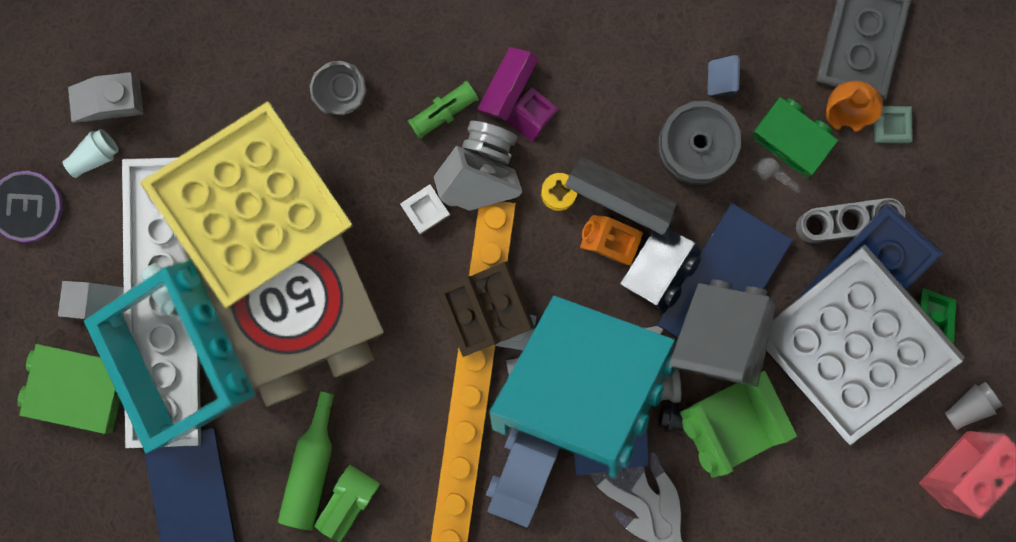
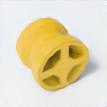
[541,173,577,211]

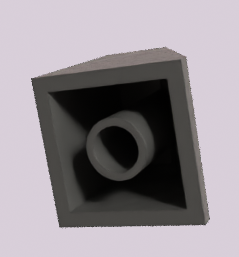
[670,279,777,387]

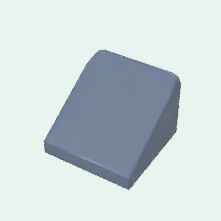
[708,55,740,97]

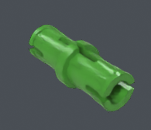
[408,81,479,139]

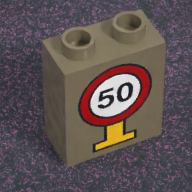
[175,234,384,407]

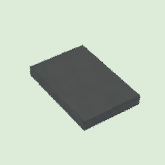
[815,0,911,101]
[565,156,677,234]

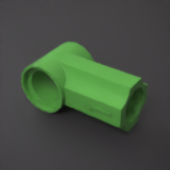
[314,464,381,542]

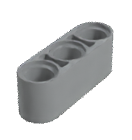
[796,198,906,243]

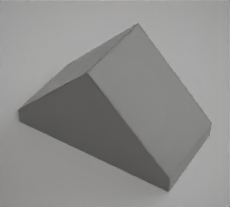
[58,281,124,319]

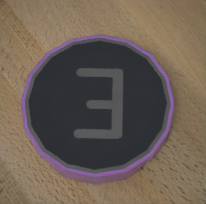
[0,171,63,243]

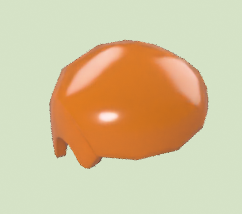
[826,81,883,132]

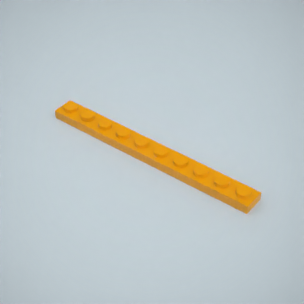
[431,201,516,542]

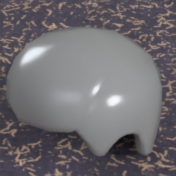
[309,61,367,115]

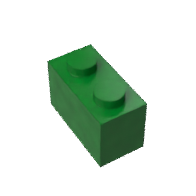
[750,97,838,179]

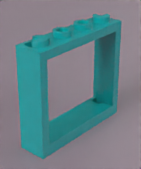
[84,260,256,454]

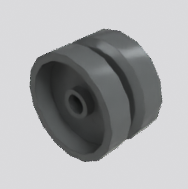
[657,101,741,185]

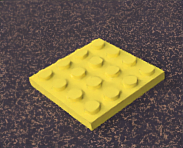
[140,102,352,309]

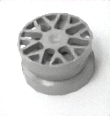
[462,121,517,165]

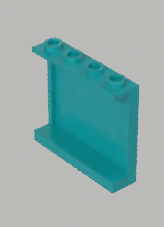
[490,295,676,478]

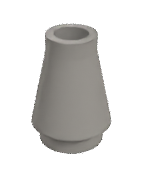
[944,382,1002,430]

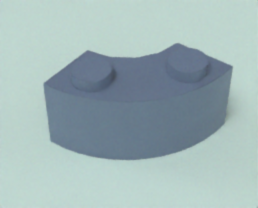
[486,427,560,528]

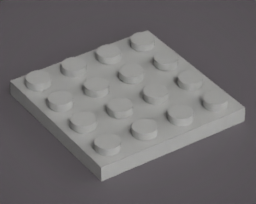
[766,245,964,445]

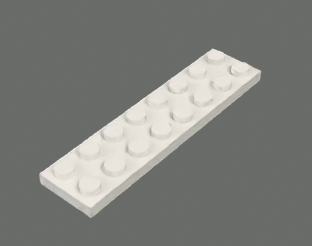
[122,158,201,448]

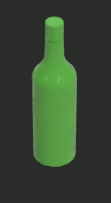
[278,391,334,530]

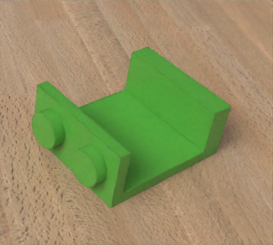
[18,344,120,434]
[680,371,797,478]

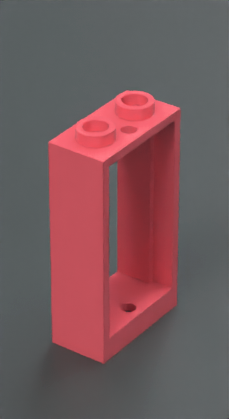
[919,431,1016,518]

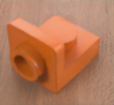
[580,215,643,266]

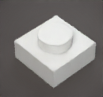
[400,185,450,235]

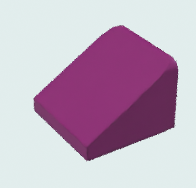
[506,87,559,142]

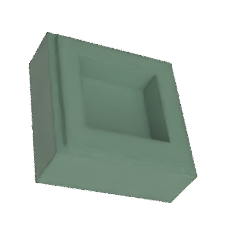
[874,106,912,143]

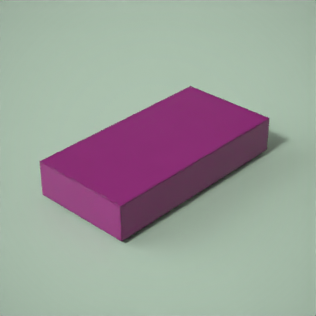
[477,47,539,121]

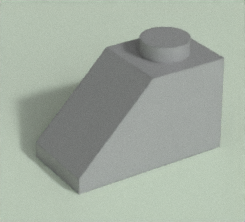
[68,72,143,123]
[434,146,522,211]

